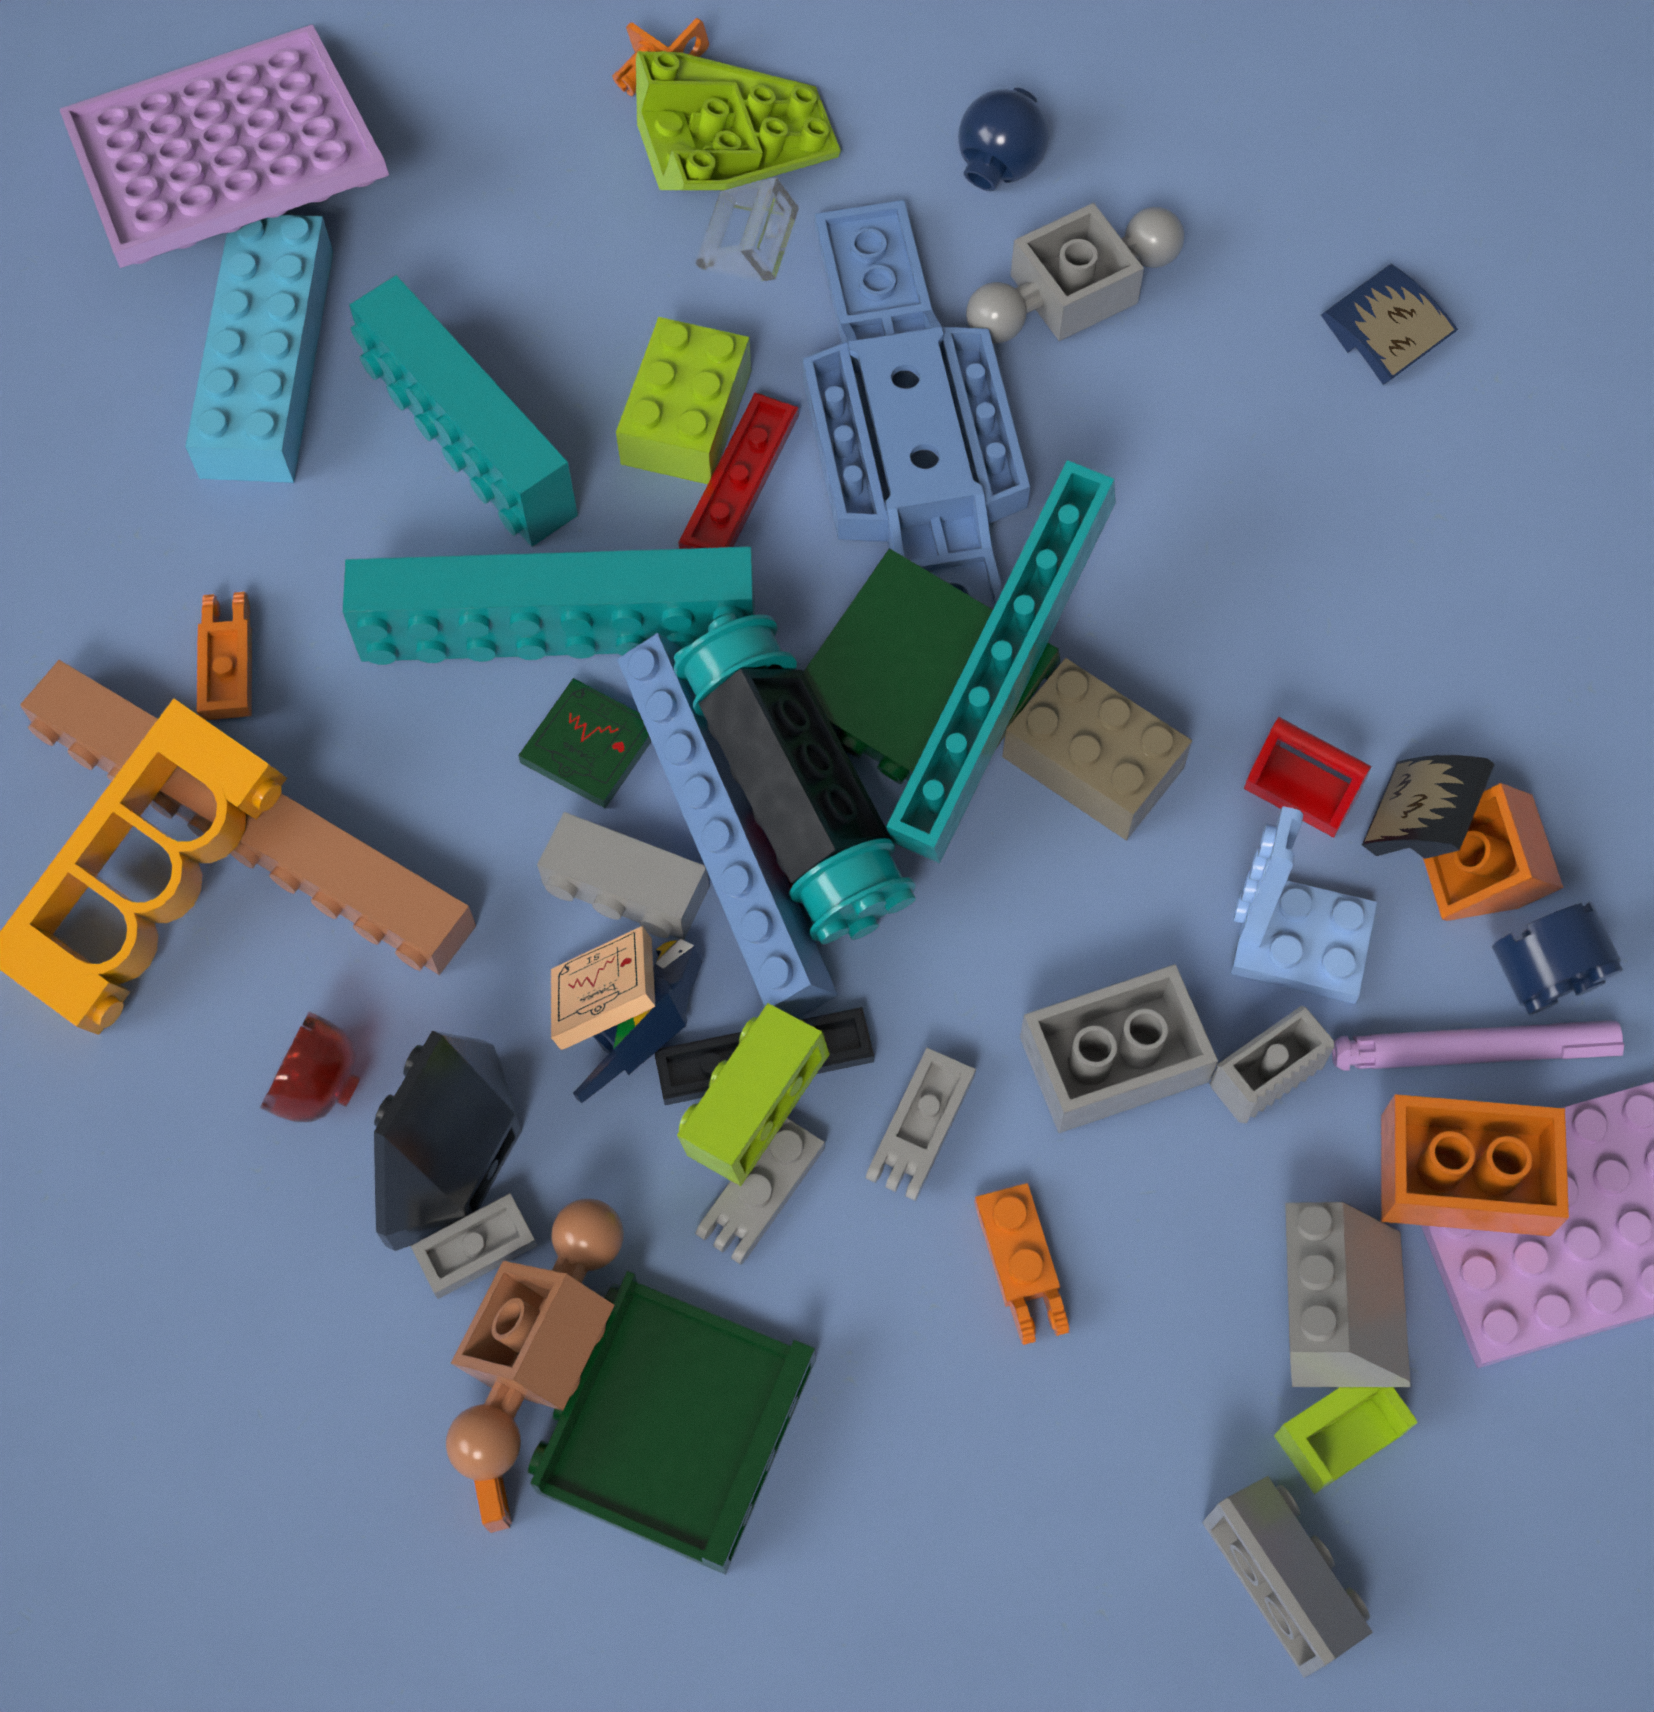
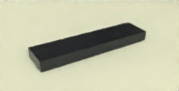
[654,1007,874,1106]

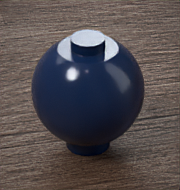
[958,88,1049,191]

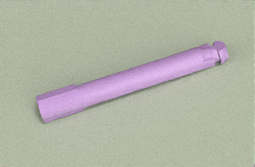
[1332,1020,1624,1071]

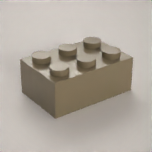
[1002,658,1192,841]

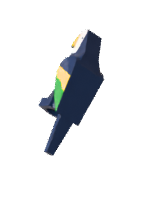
[573,939,702,1103]

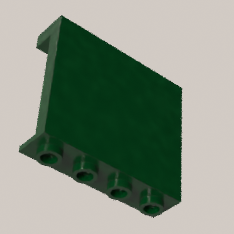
[803,548,1061,784]
[528,1271,816,1575]

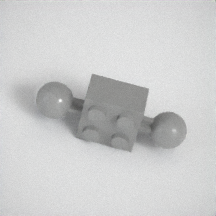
[966,203,1184,343]

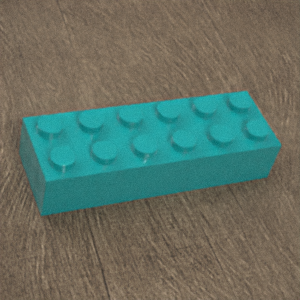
[349,275,578,547]

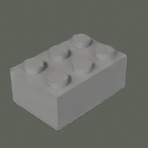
[1020,964,1218,1133]

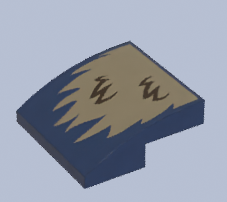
[1321,264,1458,385]

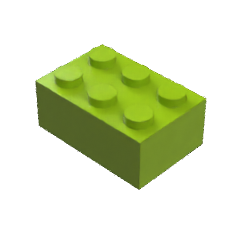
[616,317,752,485]

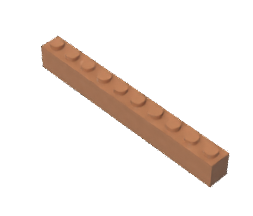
[20,660,476,975]

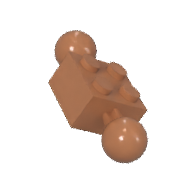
[446,1199,624,1481]

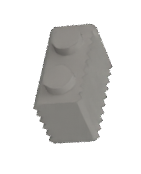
[1209,1006,1334,1123]

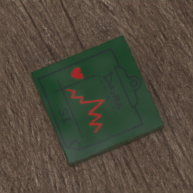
[518,678,652,809]

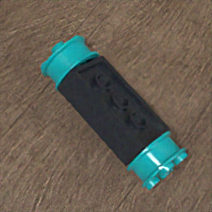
[674,614,916,944]

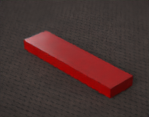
[678,392,799,549]

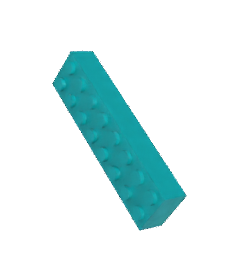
[342,547,755,665]

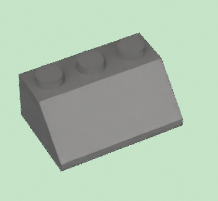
[1285,1202,1410,1387]
[1202,1476,1373,1678]

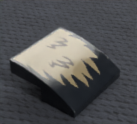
[1362,755,1495,859]

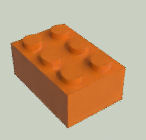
[1381,1094,1569,1236]

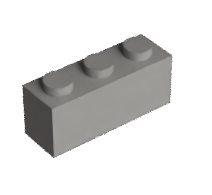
[537,812,709,940]

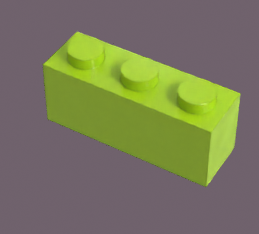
[677,1003,830,1186]

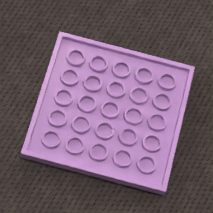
[59,24,389,268]

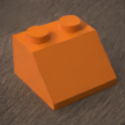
[1423,783,1563,921]

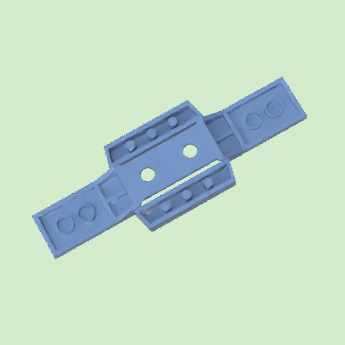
[802,200,1030,609]

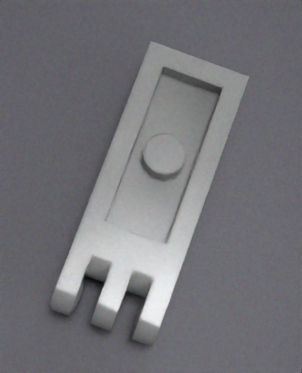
[865,1048,976,1201]
[695,1118,825,1265]

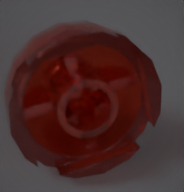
[259,1011,361,1122]

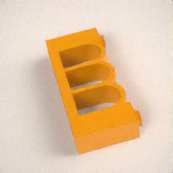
[0,698,287,1035]

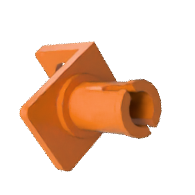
[612,18,709,96]

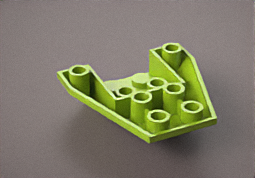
[636,51,841,190]

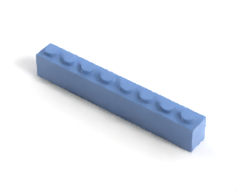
[617,633,838,1019]

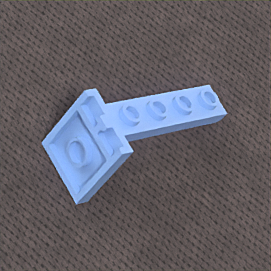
[1230,806,1377,1004]

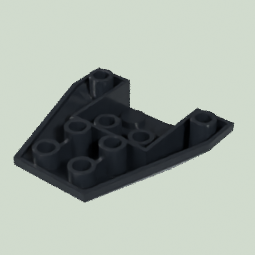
[374,1031,522,1251]

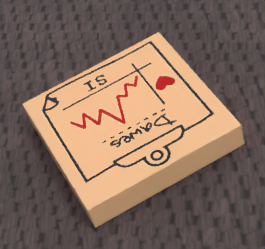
[551,926,655,1050]

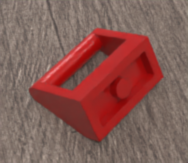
[1244,717,1372,838]

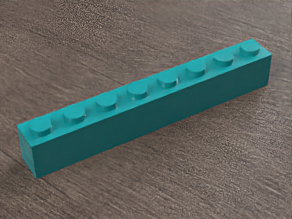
[886,460,1116,863]

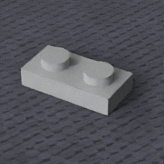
[411,1193,537,1299]

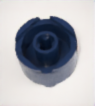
[1492,902,1623,1015]

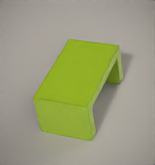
[1274,1387,1417,1495]

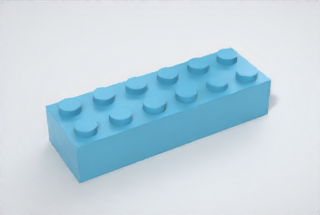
[185,215,333,483]

